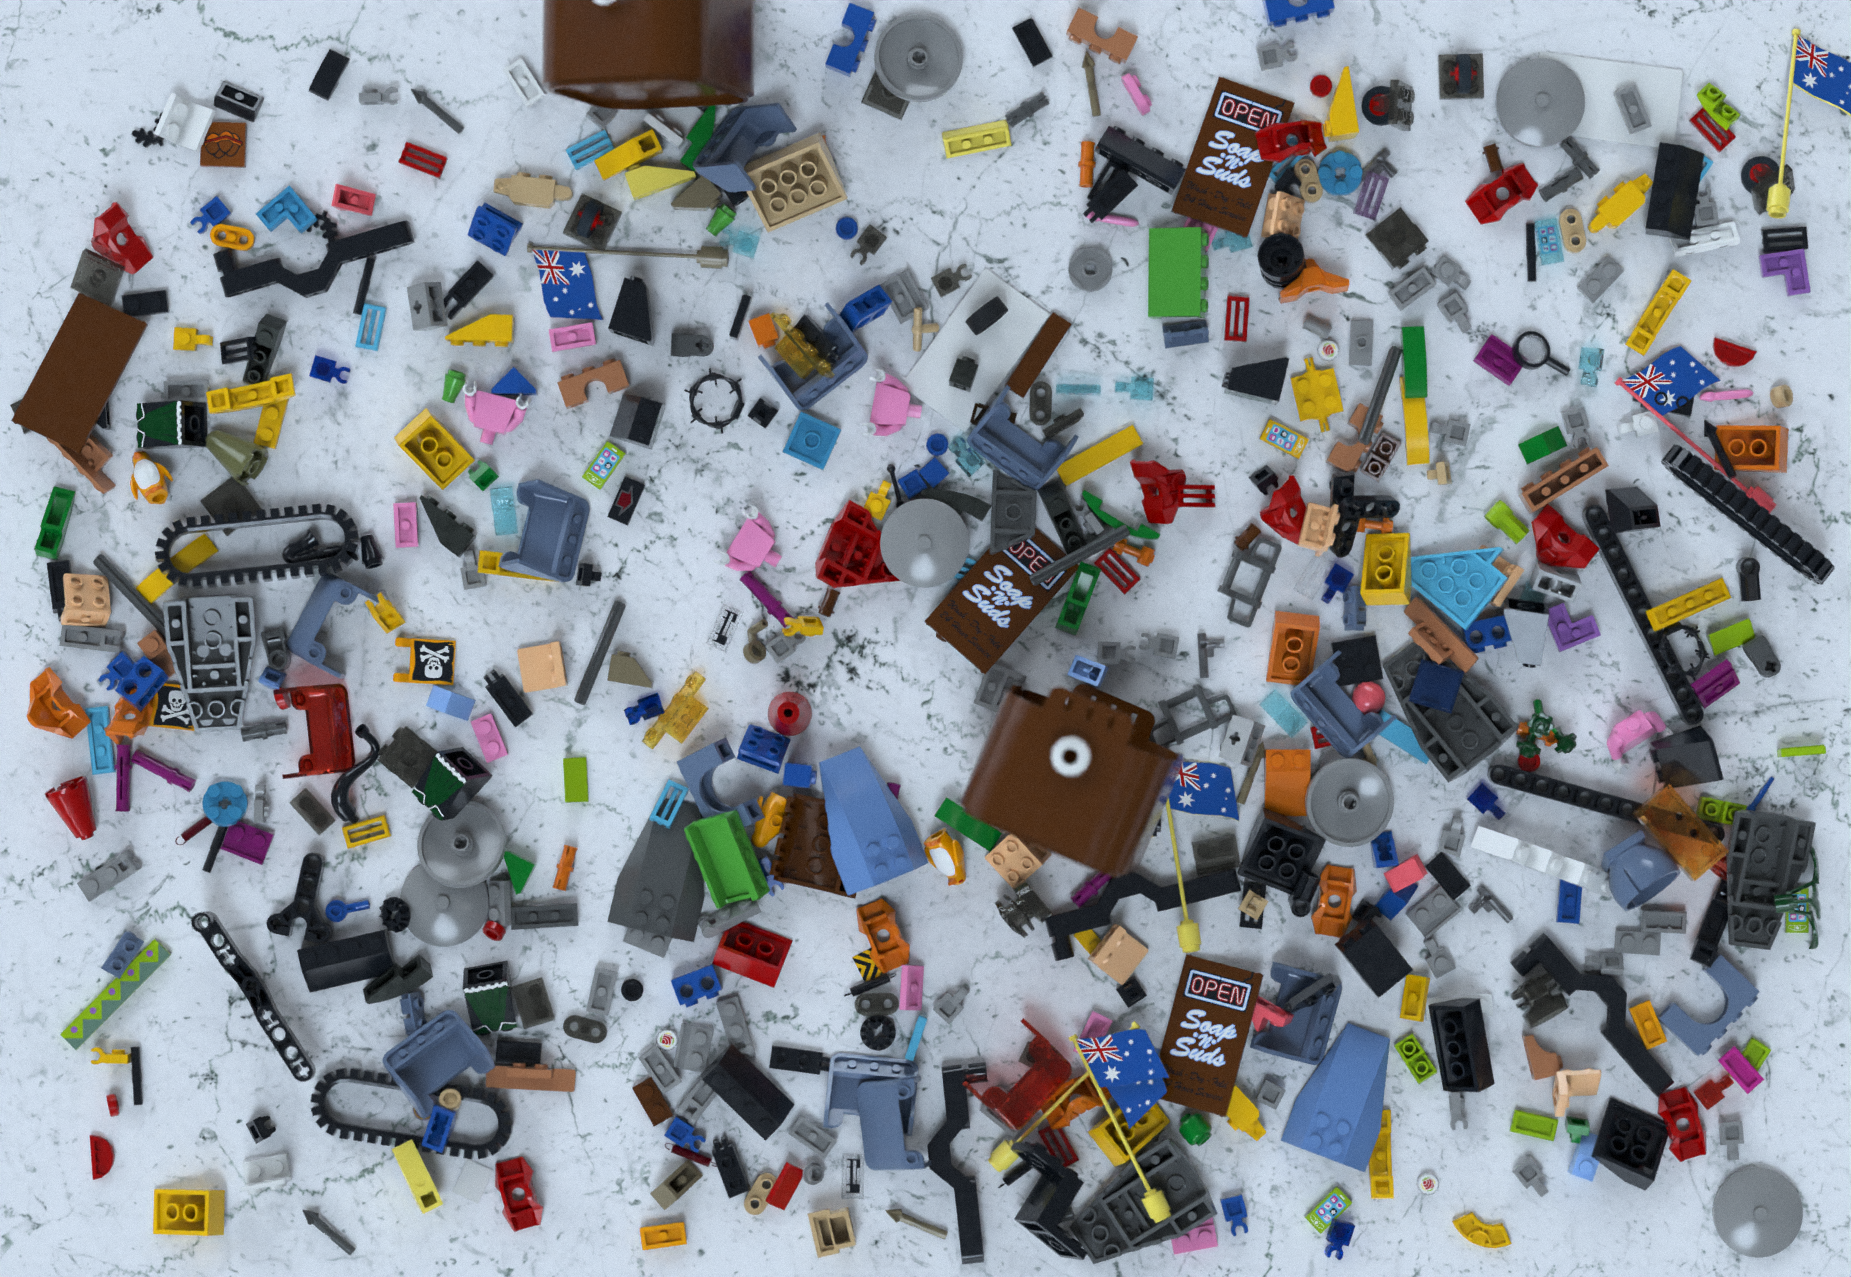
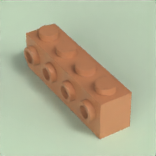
[1518,447,1609,514]

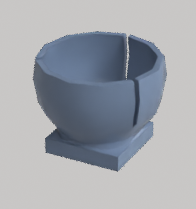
[1601,830,1681,911]

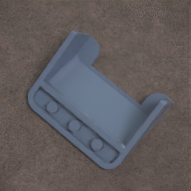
[498,479,590,582]
[1250,962,1342,1065]
[383,1010,496,1119]
[823,1053,919,1136]
[857,1076,932,1170]

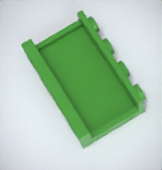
[1148,227,1209,319]
[684,810,770,909]

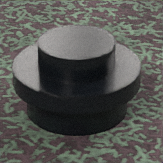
[621,979,643,1001]

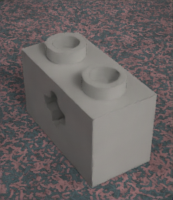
[407,282,447,331]
[1529,561,1582,604]
[1219,715,1265,768]

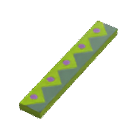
[60,939,171,1050]

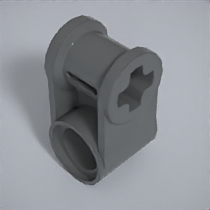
[671,333,714,357]
[261,627,291,671]
[1742,634,1781,678]

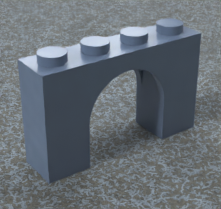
[677,737,765,828]
[1657,954,1760,1056]

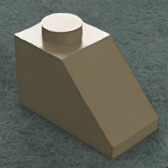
[671,176,722,211]
[607,651,653,688]
[650,1159,703,1210]

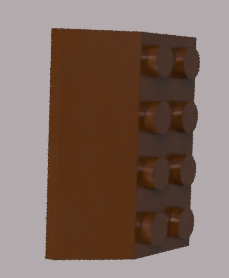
[769,793,857,899]

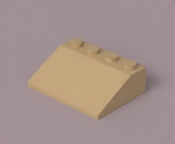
[743,133,848,232]

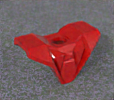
[1255,119,1327,163]
[1465,163,1538,225]
[91,202,153,275]
[1130,459,1186,524]
[1260,475,1306,547]
[1531,504,1600,569]
[1657,1087,1707,1162]
[495,1157,543,1232]

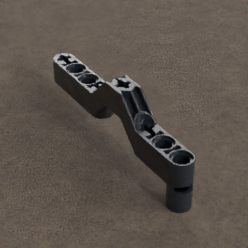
[213,221,414,298]
[1044,869,1241,961]
[191,911,316,1082]
[1510,933,1674,1097]
[927,1062,988,1265]

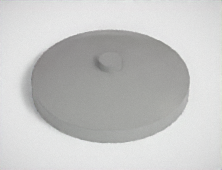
[874,14,963,102]
[1496,58,1585,147]
[880,499,969,588]
[1305,758,1394,847]
[417,801,506,888]
[400,864,489,947]
[1712,1168,1803,1258]

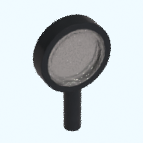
[1512,331,1571,376]

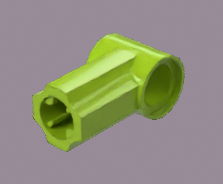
[1484,500,1530,544]

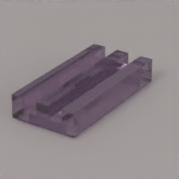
[1353,171,1389,220]

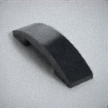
[1690,879,1728,968]

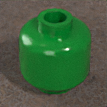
[1179,1113,1212,1146]

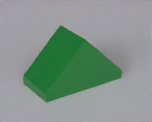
[1518,426,1567,465]
[504,851,536,895]

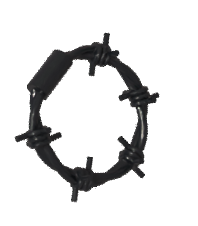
[684,368,745,434]
[1655,621,1710,681]

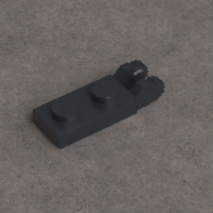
[444,260,494,320]

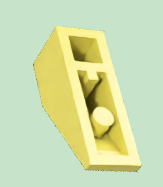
[624,164,697,201]

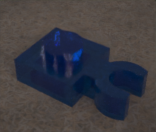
[309,355,350,384]
[1325,1218,1355,1260]

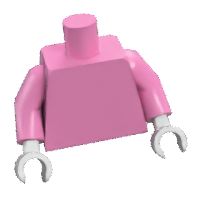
[861,368,922,436]
[463,381,532,445]
[714,503,782,571]
[1607,710,1673,774]

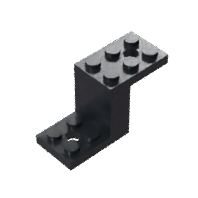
[1010,1141,1088,1260]

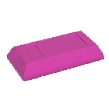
[1718,1046,1764,1094]

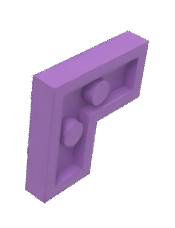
[1759,249,1811,296]
[1548,603,1601,652]

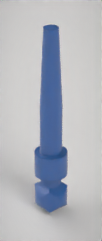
[1746,777,1774,811]

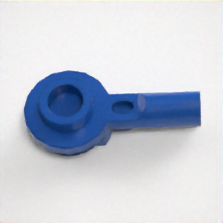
[325,900,370,922]

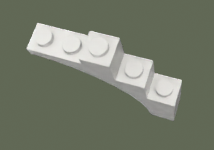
[1471,826,1611,898]

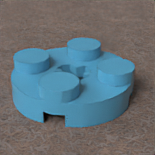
[1318,151,1363,196]
[202,782,248,827]

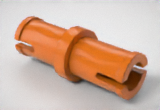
[1078,141,1096,188]
[552,845,578,891]

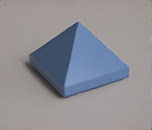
[258,667,287,690]

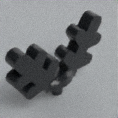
[132,112,164,148]
[306,211,339,243]

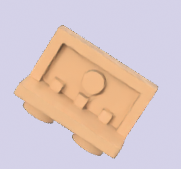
[1261,191,1305,239]
[1298,502,1340,557]

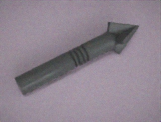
[411,89,464,134]
[303,1210,356,1255]

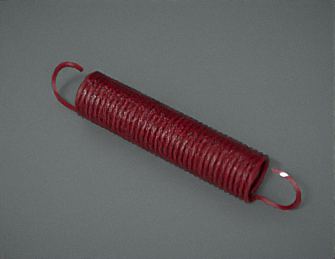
[175,816,212,845]
[665,1143,717,1167]

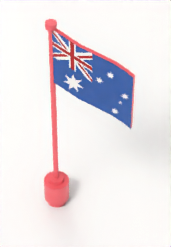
[1614,346,1777,513]

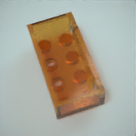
[1632,784,1729,881]

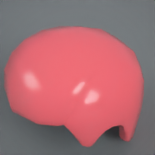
[1352,681,1385,715]

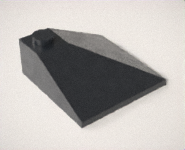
[1237,807,1326,894]
[1591,1098,1669,1190]

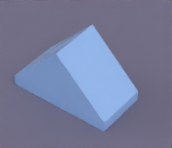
[1067,655,1108,689]
[426,685,476,721]

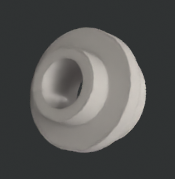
[803,1162,824,1185]

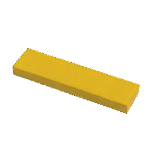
[1056,425,1143,487]
[1645,578,1731,632]

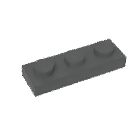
[511,903,579,930]

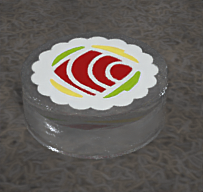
[1317,339,1340,362]
[656,1028,679,1051]
[1416,1172,1439,1195]

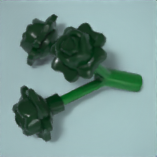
[1516,699,1577,759]

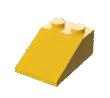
[1322,66,1359,142]
[394,408,475,490]
[1360,533,1412,606]
[1088,1103,1170,1167]
[153,1189,225,1236]

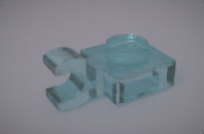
[1211,231,1253,253]
[1578,347,1605,387]
[1115,377,1154,401]
[948,436,985,477]

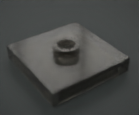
[861,70,910,121]
[70,248,126,306]
[1041,408,1084,441]
[200,477,263,537]

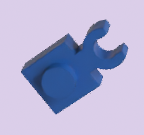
[190,196,232,234]
[98,651,135,691]
[758,855,784,897]
[664,1116,706,1153]
[1220,1194,1248,1236]

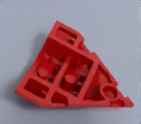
[815,500,900,588]

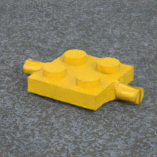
[1290,357,1344,433]

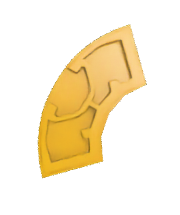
[1452,1212,1512,1248]

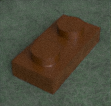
[632,1077,673,1126]

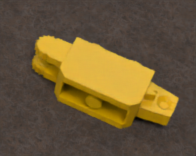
[1587,173,1653,234]
[1227,1085,1266,1141]

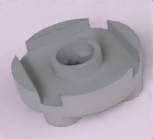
[1068,247,1112,292]

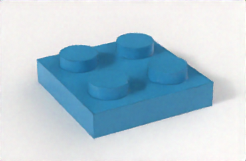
[783,412,841,470]

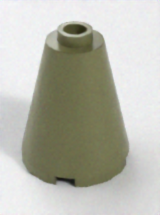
[205,430,269,486]

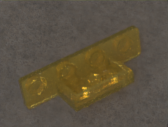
[770,312,835,379]
[642,671,709,749]

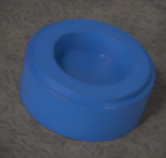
[836,217,858,240]
[926,434,948,456]

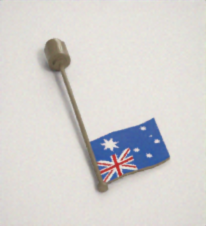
[527,244,729,320]

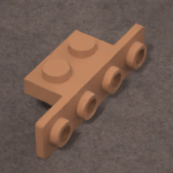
[47,433,116,494]
[1404,597,1479,673]
[486,1063,576,1092]

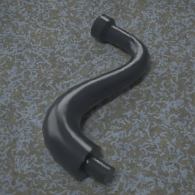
[331,724,380,824]

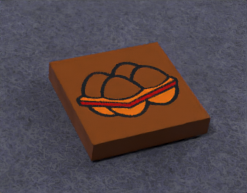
[200,122,247,168]

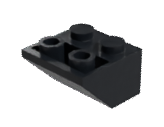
[1605,487,1661,534]

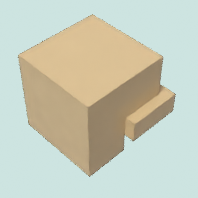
[808,1207,856,1258]

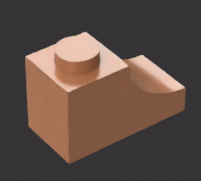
[137,630,176,678]
[1522,1034,1563,1080]

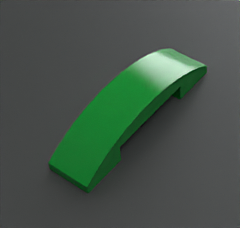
[1081,490,1160,540]

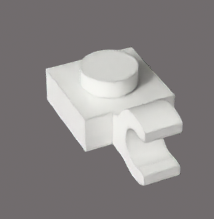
[1617,411,1659,437]

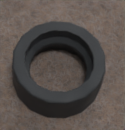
[965,296,1008,336]

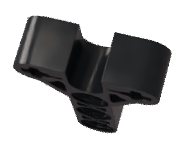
[267,853,333,943]

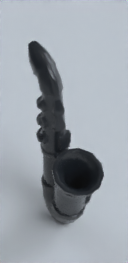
[282,529,359,563]

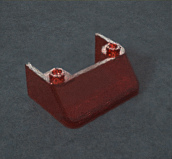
[273,683,355,779]
[963,1018,1072,1130]

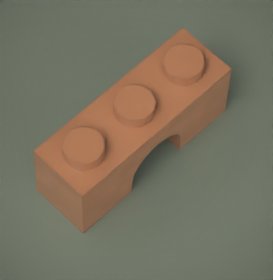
[1066,7,1138,64]
[557,358,630,409]
[1326,403,1384,473]

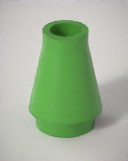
[706,203,737,237]
[442,369,466,403]

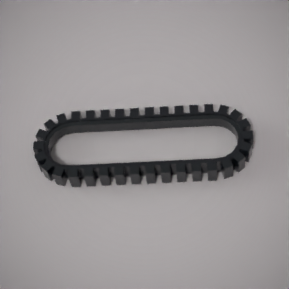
[1661,444,1835,585]
[155,504,360,589]
[310,1067,513,1159]

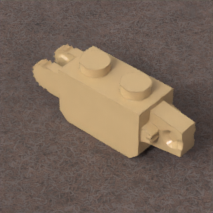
[493,172,573,209]

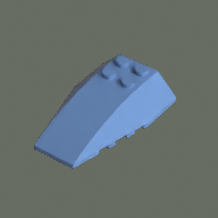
[819,747,928,896]
[1281,1023,1390,1172]

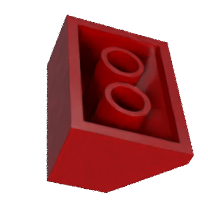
[712,921,793,988]

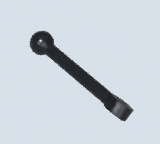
[887,464,904,508]

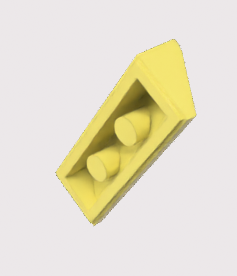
[942,120,1012,158]

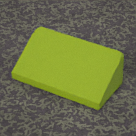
[1706,618,1755,656]
[563,757,589,803]

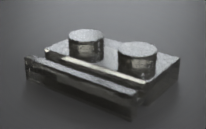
[1191,834,1241,875]
[511,977,556,1029]

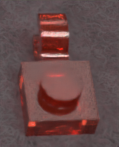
[1693,1074,1734,1110]

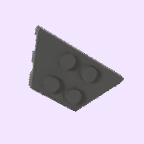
[990,470,1037,555]

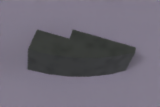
[921,489,992,522]
[363,955,433,1004]

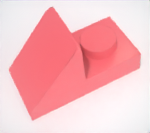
[331,184,376,216]
[1383,854,1428,893]
[1252,996,1294,1032]

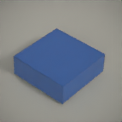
[919,457,950,488]
[897,469,928,500]

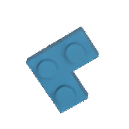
[256,185,318,234]

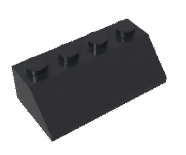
[1095,126,1186,196]
[1645,142,1704,240]
[297,929,395,993]
[1428,998,1495,1092]
[700,1043,795,1141]

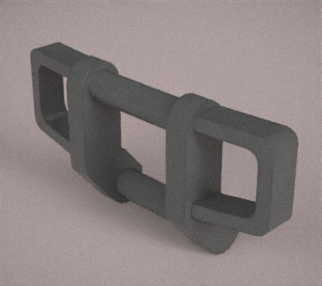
[1217,538,1282,628]
[1150,684,1237,748]

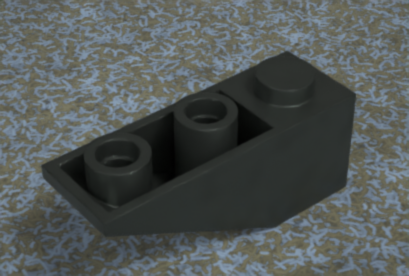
[242,313,287,384]
[1037,481,1087,555]
[420,495,476,558]

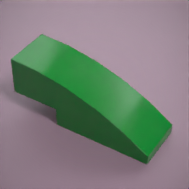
[680,106,717,174]
[1400,326,1428,398]
[34,486,76,561]
[1055,561,1101,636]
[934,797,1002,851]

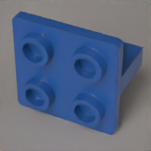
[468,203,523,256]
[737,724,791,774]

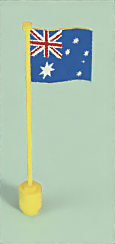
[1766,29,1851,219]
[1166,762,1239,953]
[988,1021,1167,1172]
[1069,1029,1171,1223]

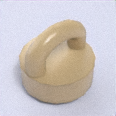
[1770,385,1793,408]
[439,1088,462,1111]

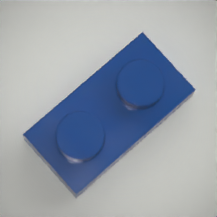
[1556,879,1582,924]

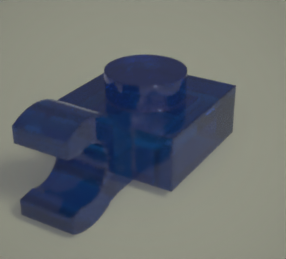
[1321,563,1354,604]
[624,692,665,725]
[1467,783,1506,820]

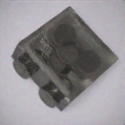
[1365,207,1429,270]
[377,726,437,789]

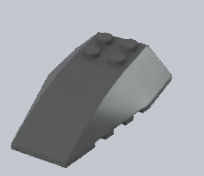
[163,594,256,732]
[1383,642,1519,783]
[607,798,704,942]
[1726,809,1816,950]
[1069,1138,1217,1264]

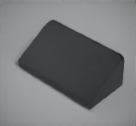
[214,81,264,122]

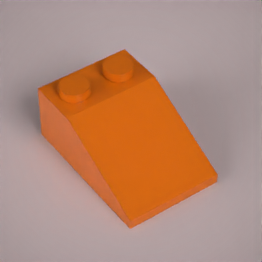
[1714,425,1789,473]
[1266,611,1320,685]
[1264,749,1311,816]

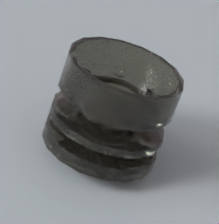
[994,879,1053,938]
[1510,972,1569,1029]

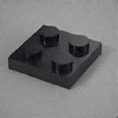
[1331,635,1383,687]

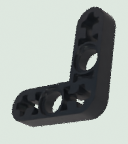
[1329,495,1400,558]

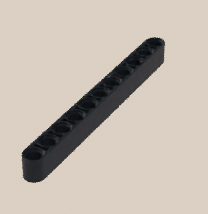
[1582,505,1704,725]
[1487,764,1725,844]

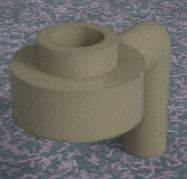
[743,619,768,664]

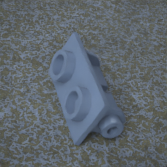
[1162,320,1209,348]
[1343,586,1366,631]
[101,931,144,979]
[400,991,428,1037]

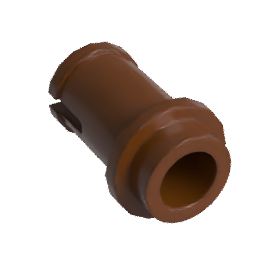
[1482,143,1504,173]
[1233,523,1261,551]
[818,588,840,618]

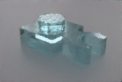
[719,229,760,259]

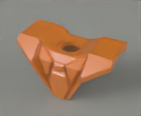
[1278,259,1349,304]
[27,667,91,739]
[104,689,153,745]
[1311,864,1357,938]
[856,898,910,974]
[1040,1075,1112,1130]

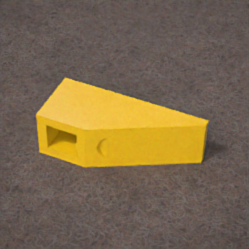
[594,129,664,181]
[445,314,515,347]

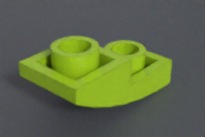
[1696,83,1741,131]
[1695,796,1747,825]
[1394,1033,1437,1085]

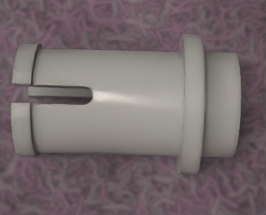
[1303,316,1332,339]

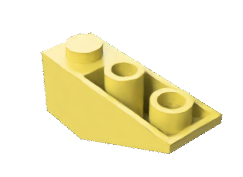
[392,1139,443,1214]

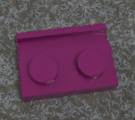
[1473,334,1528,386]
[1691,659,1740,709]
[220,821,274,865]

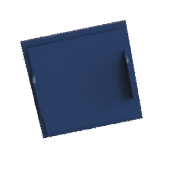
[1409,659,1464,714]

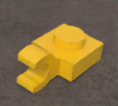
[173,327,213,351]
[864,480,892,521]
[782,616,824,637]
[91,1047,131,1064]

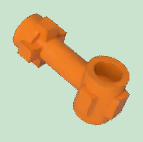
[1357,518,1393,534]
[1112,539,1155,567]
[1516,721,1558,747]

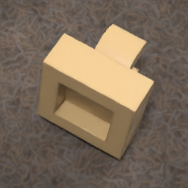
[1427,461,1452,485]
[1238,890,1269,920]

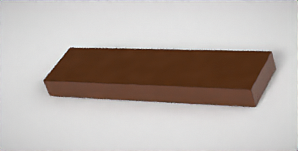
[1005,312,1072,398]

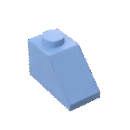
[1568,1133,1599,1182]

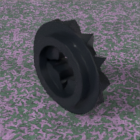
[378,897,410,933]
[860,1015,896,1051]

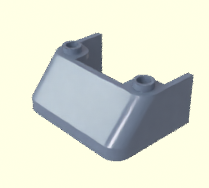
[692,103,797,192]
[758,302,868,411]
[967,385,1079,490]
[287,574,380,679]
[1290,650,1398,758]

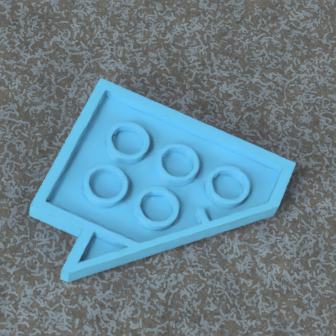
[1411,547,1509,630]

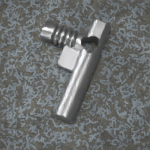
[1360,149,1397,184]
[1197,633,1225,678]
[1468,885,1514,923]

